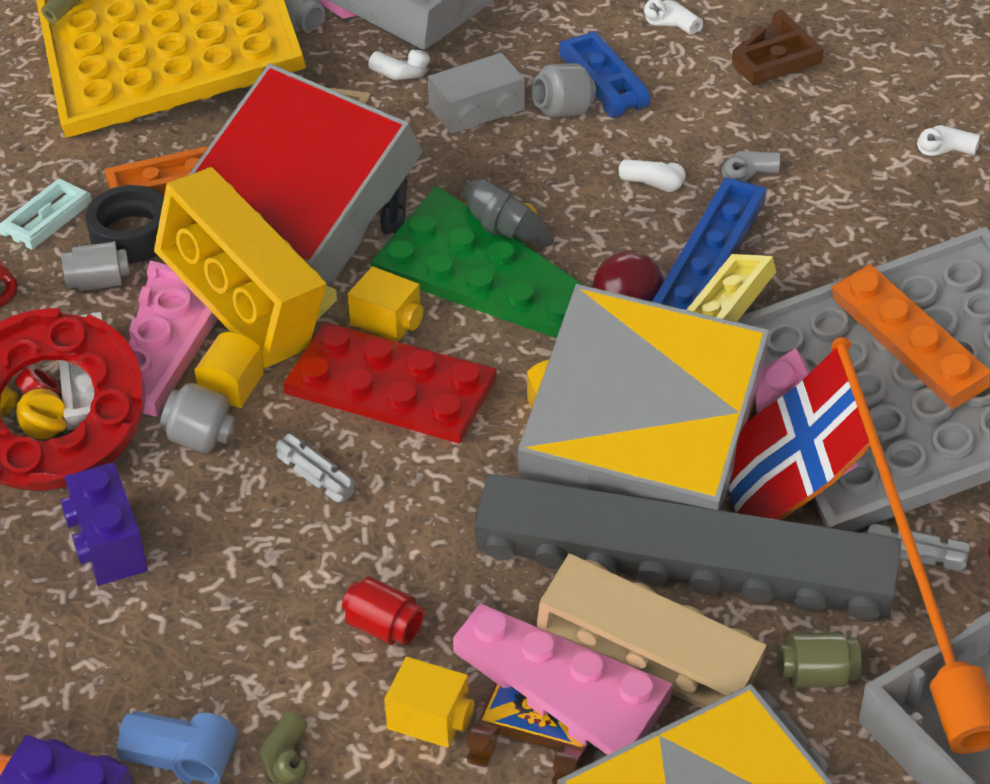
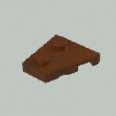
[732,9,824,86]

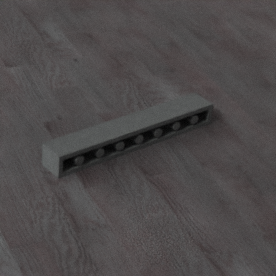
[474,473,902,621]

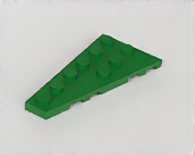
[370,185,585,338]

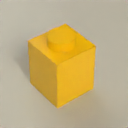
[348,266,424,342]
[384,656,475,748]

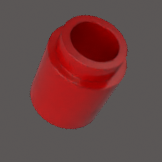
[342,576,425,646]

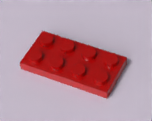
[283,322,497,444]

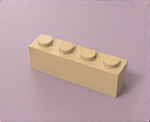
[536,553,766,708]

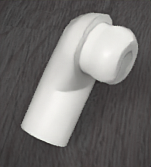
[644,0,703,35]
[368,49,430,81]
[917,125,981,156]
[619,159,686,192]

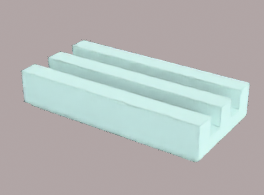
[0,178,92,250]

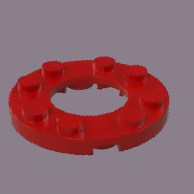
[0,308,145,491]

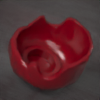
[592,250,664,302]

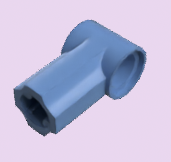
[116,711,239,784]

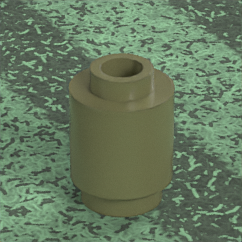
[777,632,862,688]

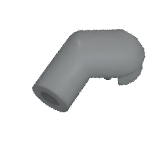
[722,151,780,182]

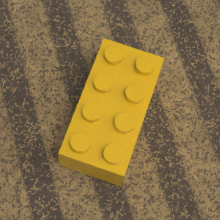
[154,167,327,368]

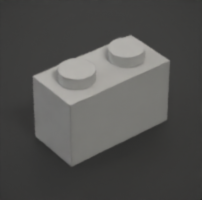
[428,52,525,134]

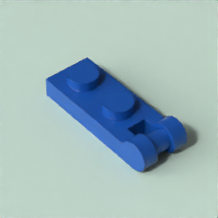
[559,31,650,118]

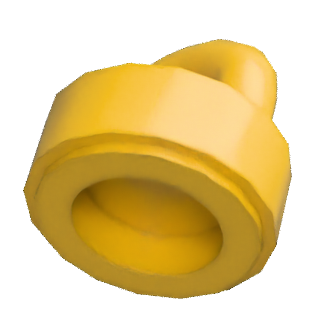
[16,388,67,440]

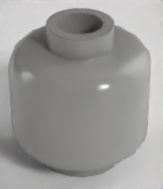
[531,63,596,118]
[160,383,236,453]

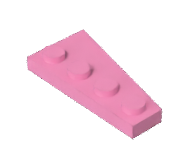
[128,261,218,417]
[453,604,673,755]

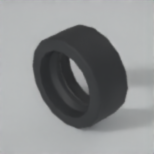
[85,185,164,264]

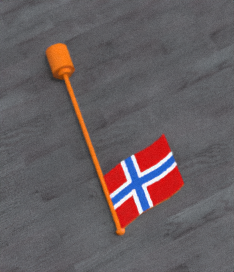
[728,337,990,754]

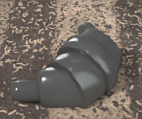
[463,179,554,247]

